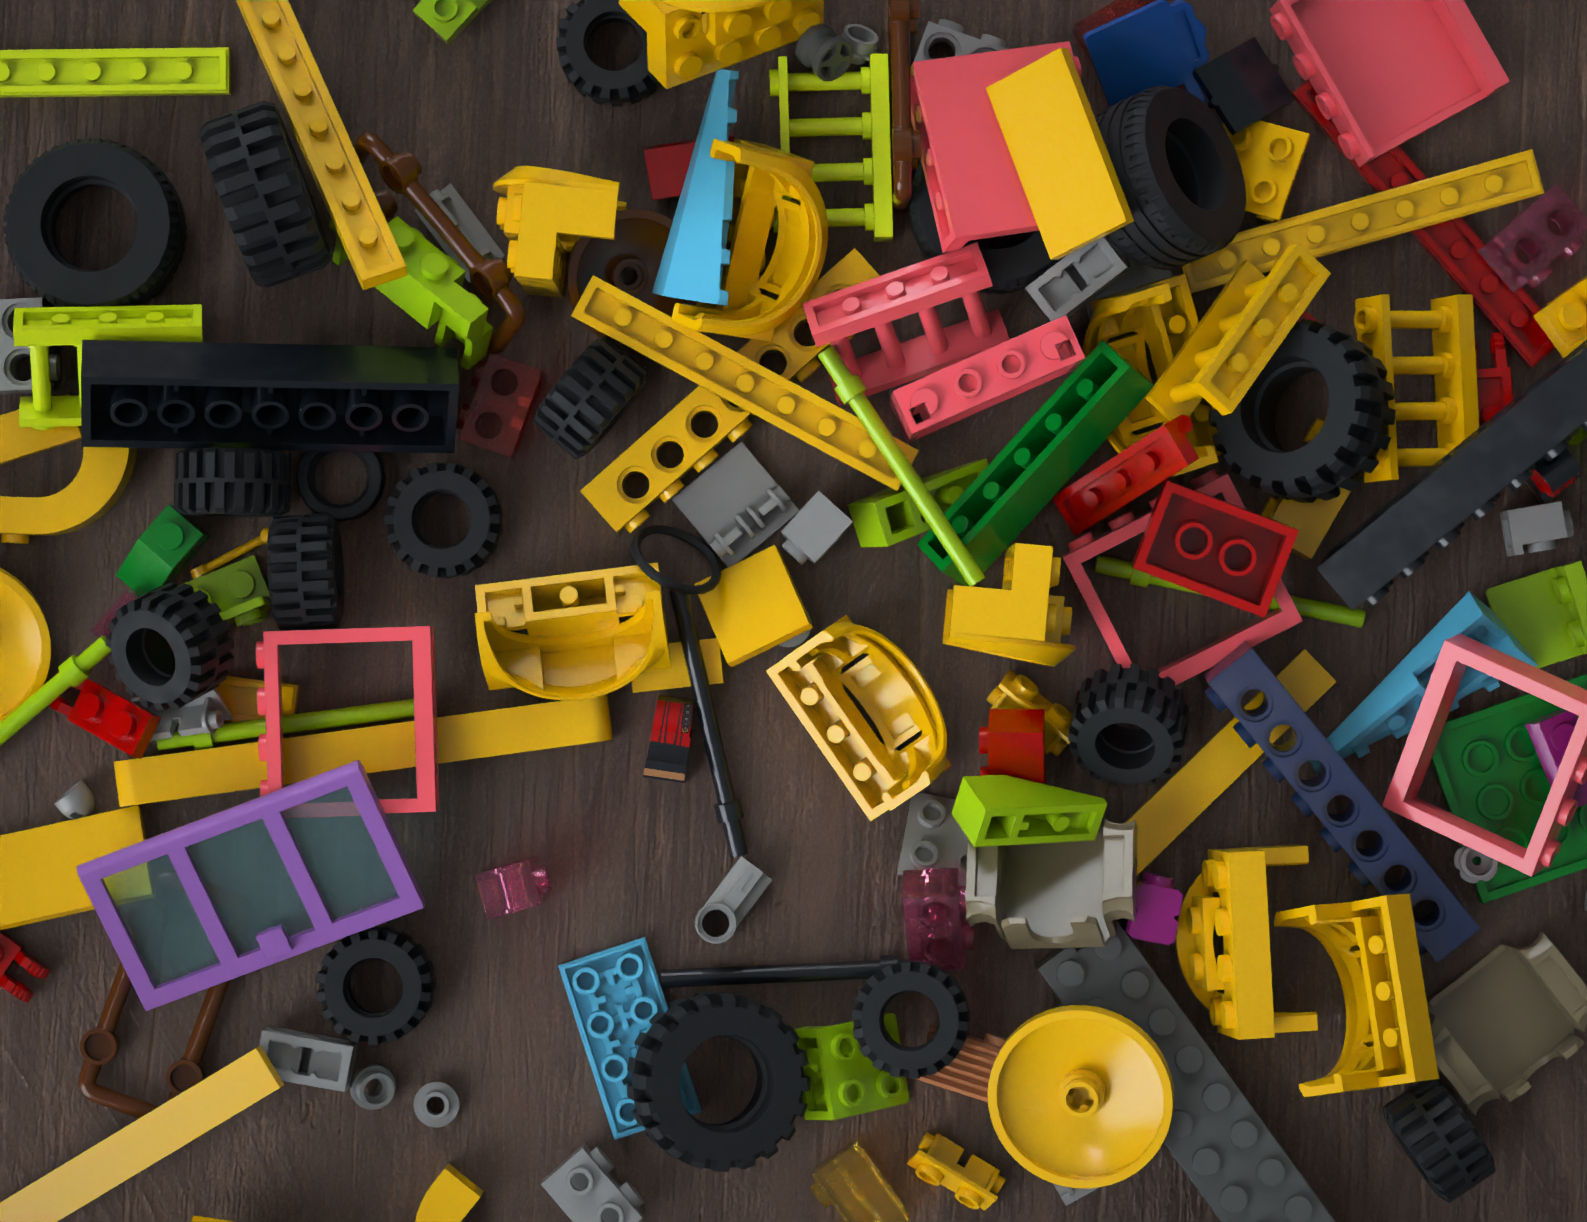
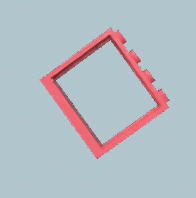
[889,315,1085,444]
[1062,469,1303,686]
[256,626,440,817]
[1382,633,1587,877]

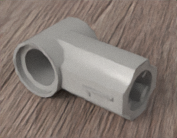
[694,856,772,944]

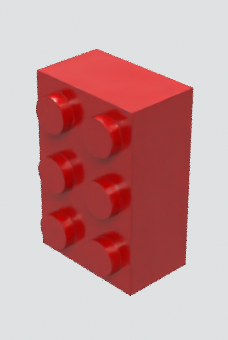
[1132,479,1299,618]

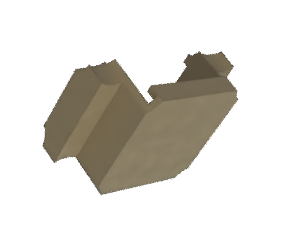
[965,819,1138,949]
[1427,931,1587,1116]

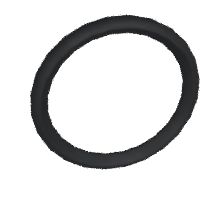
[631,525,722,595]

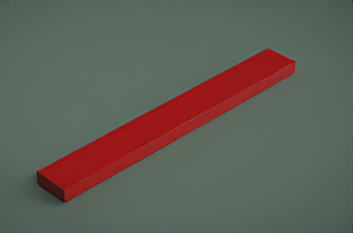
[1292,79,1555,369]

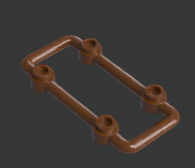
[888,0,921,211]
[353,132,526,355]
[78,868,254,1119]

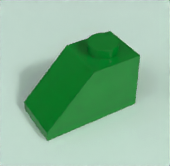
[116,504,211,596]

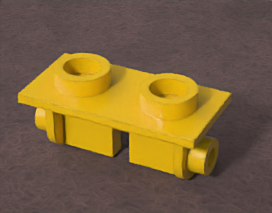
[986,669,1072,757]
[907,1132,1006,1211]

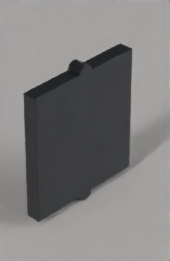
[1192,37,1295,136]

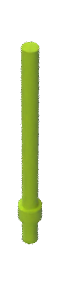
[818,346,986,587]
[1094,555,1366,628]
[0,635,111,746]
[156,698,414,750]

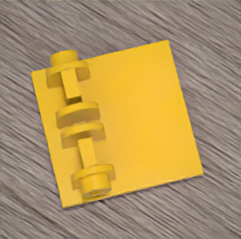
[1223,121,1310,223]

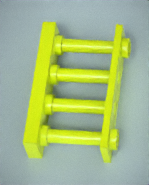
[769,53,893,242]
[13,304,203,430]

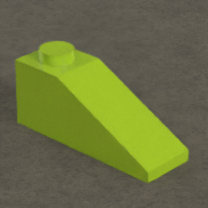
[847,458,988,548]
[951,774,1107,847]

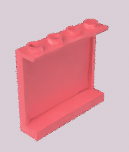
[1269,0,1510,168]
[910,41,1091,252]

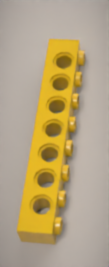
[580,248,880,534]

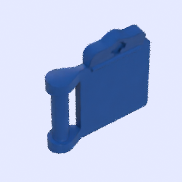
[1083,0,1209,107]

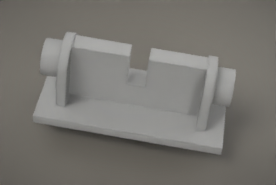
[414,183,505,283]
[131,688,233,742]

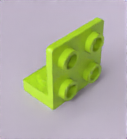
[179,555,271,628]
[1485,561,1587,668]
[794,1013,910,1120]

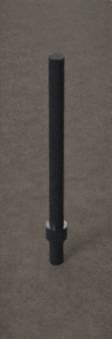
[669,590,748,857]
[661,955,935,988]

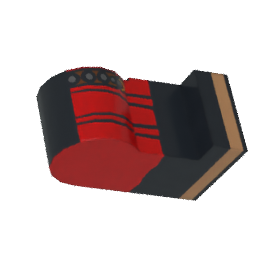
[1524,449,1584,504]
[643,694,695,783]

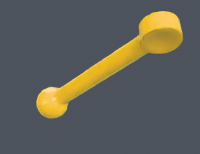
[190,527,270,579]

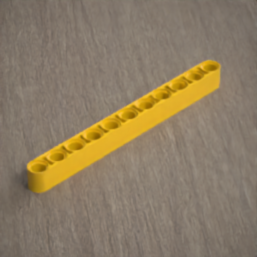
[114,695,613,807]

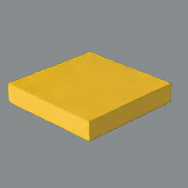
[694,545,813,667]

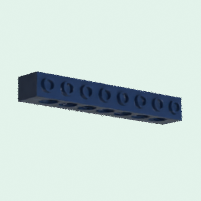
[1203,641,1481,963]

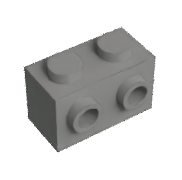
[541,1143,644,1222]

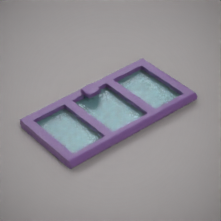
[77,760,426,1011]

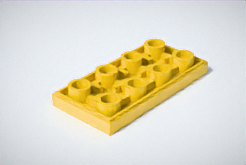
[986,48,1134,260]
[0,805,156,930]

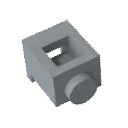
[1499,501,1574,557]

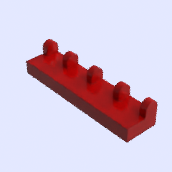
[1052,415,1199,536]

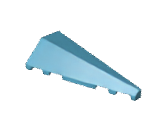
[652,69,739,306]
[1310,591,1538,773]

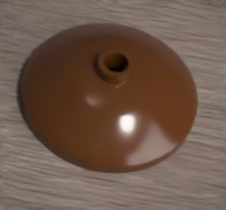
[566,208,697,346]

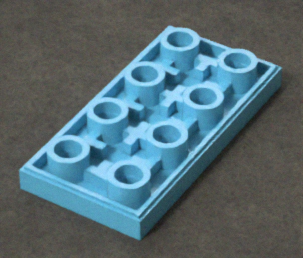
[558,937,702,1140]

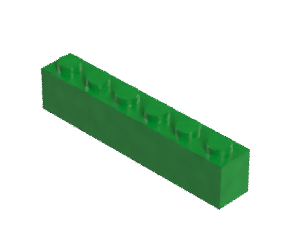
[916,340,1154,586]

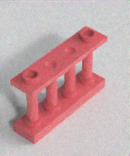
[802,242,1010,406]

